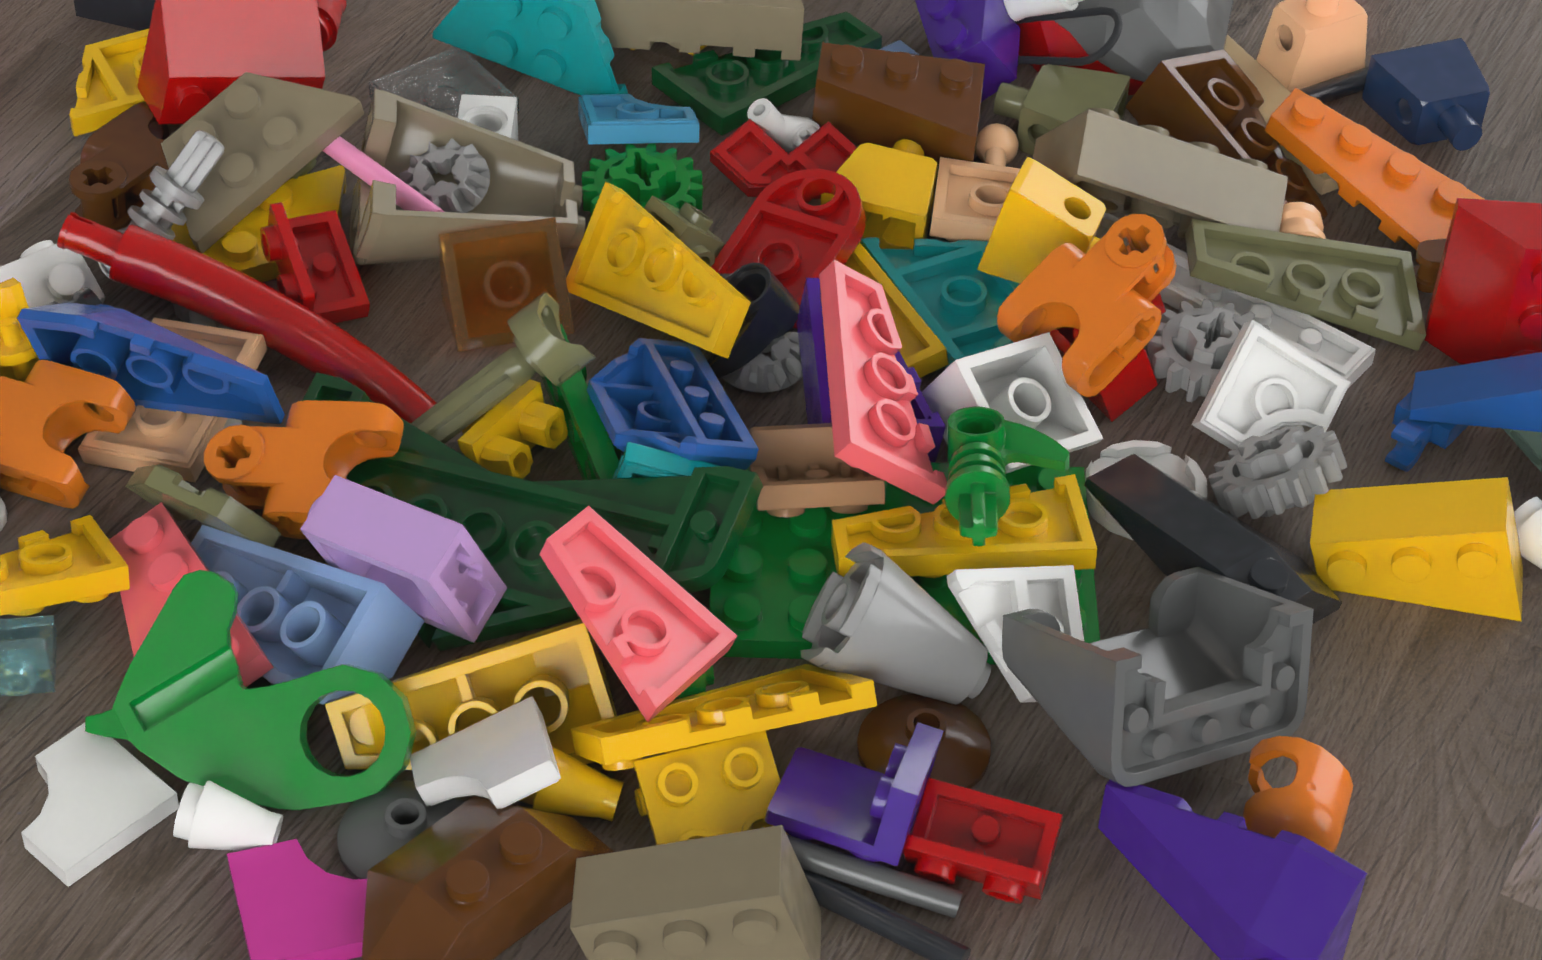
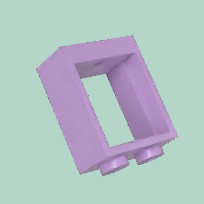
[300,475,507,643]

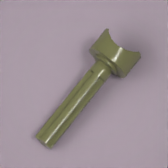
[411,292,596,444]

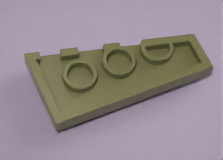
[1185,219,1426,351]

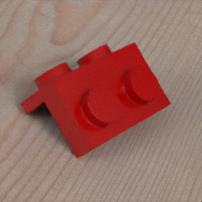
[260,202,370,324]
[903,778,1063,904]

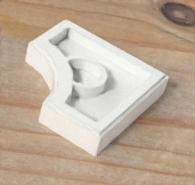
[1192,320,1351,450]
[410,696,561,809]
[21,723,179,887]

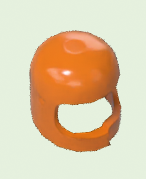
[1242,736,1354,853]

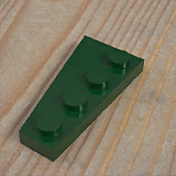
[652,11,882,136]

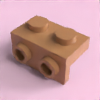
[749,423,885,517]

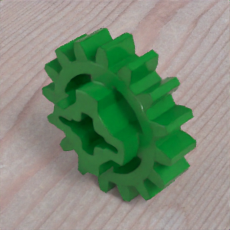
[582,143,703,216]

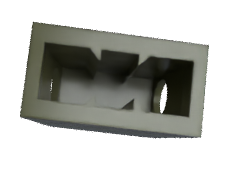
[994,64,1130,156]

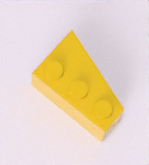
[1310,477,1523,622]

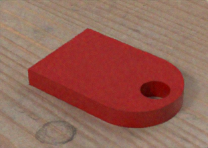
[710,169,866,329]

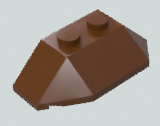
[361,796,614,960]

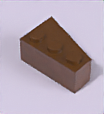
[812,42,985,167]

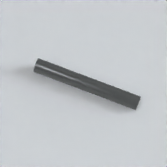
[761,826,963,918]

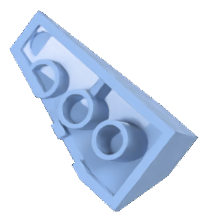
[191,524,424,705]

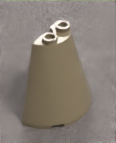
[348,89,585,265]

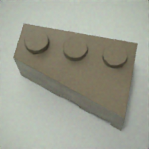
[570,825,822,960]

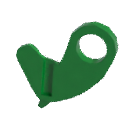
[85,570,417,810]

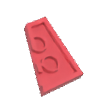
[539,506,737,722]

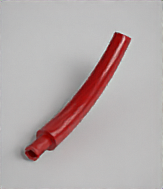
[57,212,437,424]

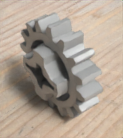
[1146,299,1270,403]
[1208,425,1347,519]

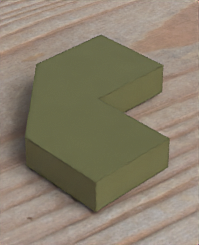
[125,464,281,547]

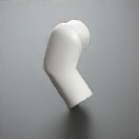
[747,98,820,152]

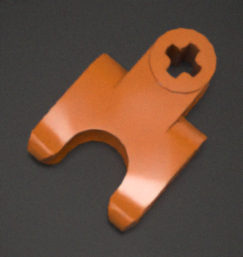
[997,214,1177,397]
[0,360,136,509]
[204,400,404,539]

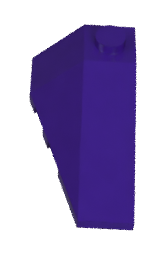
[1098,780,1367,960]

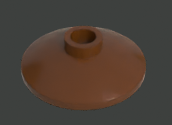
[857,694,991,789]

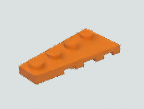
[1264,88,1485,264]

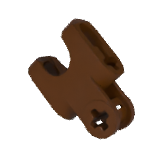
[69,101,169,231]

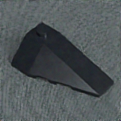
[1084,454,1342,624]

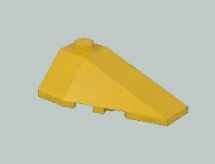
[325,619,617,770]

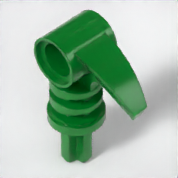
[945,406,1070,546]

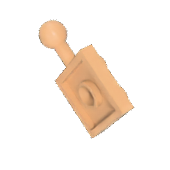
[929,123,1020,242]

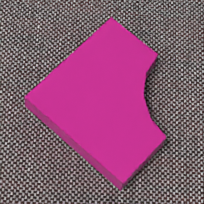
[227,839,367,960]

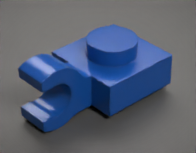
[1385,389,1469,472]

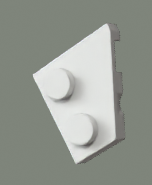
[947,565,1084,703]

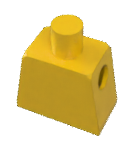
[820,139,937,250]
[977,157,1107,284]

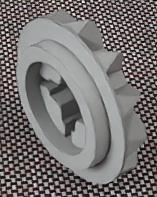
[399,138,490,213]
[721,332,803,393]

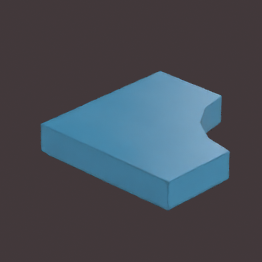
[578,94,700,145]

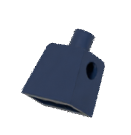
[1362,38,1490,151]

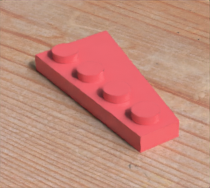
[819,260,947,505]
[109,502,274,687]

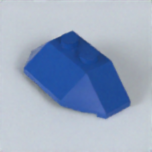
[587,338,759,470]

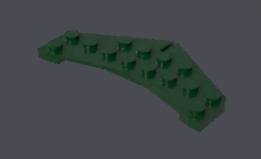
[302,372,763,651]

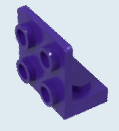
[764,722,944,866]

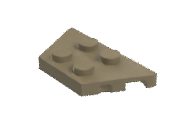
[161,72,365,254]

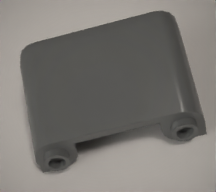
[1002,567,1314,787]

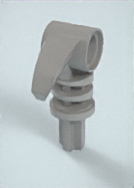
[98,130,225,283]

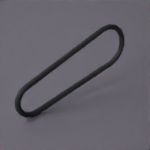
[1015,7,1123,66]

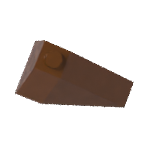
[1125,49,1328,220]

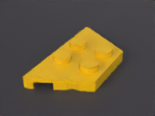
[69,29,149,136]
[171,165,347,282]

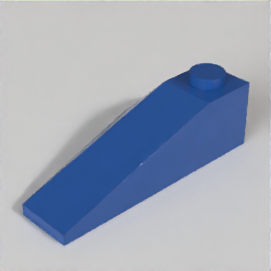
[17,303,285,425]
[1409,352,1542,432]

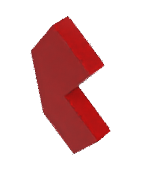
[710,119,857,199]

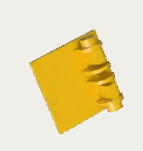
[633,731,789,845]

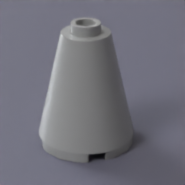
[800,542,991,704]

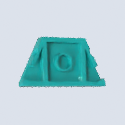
[432,0,628,95]
[861,237,1019,368]

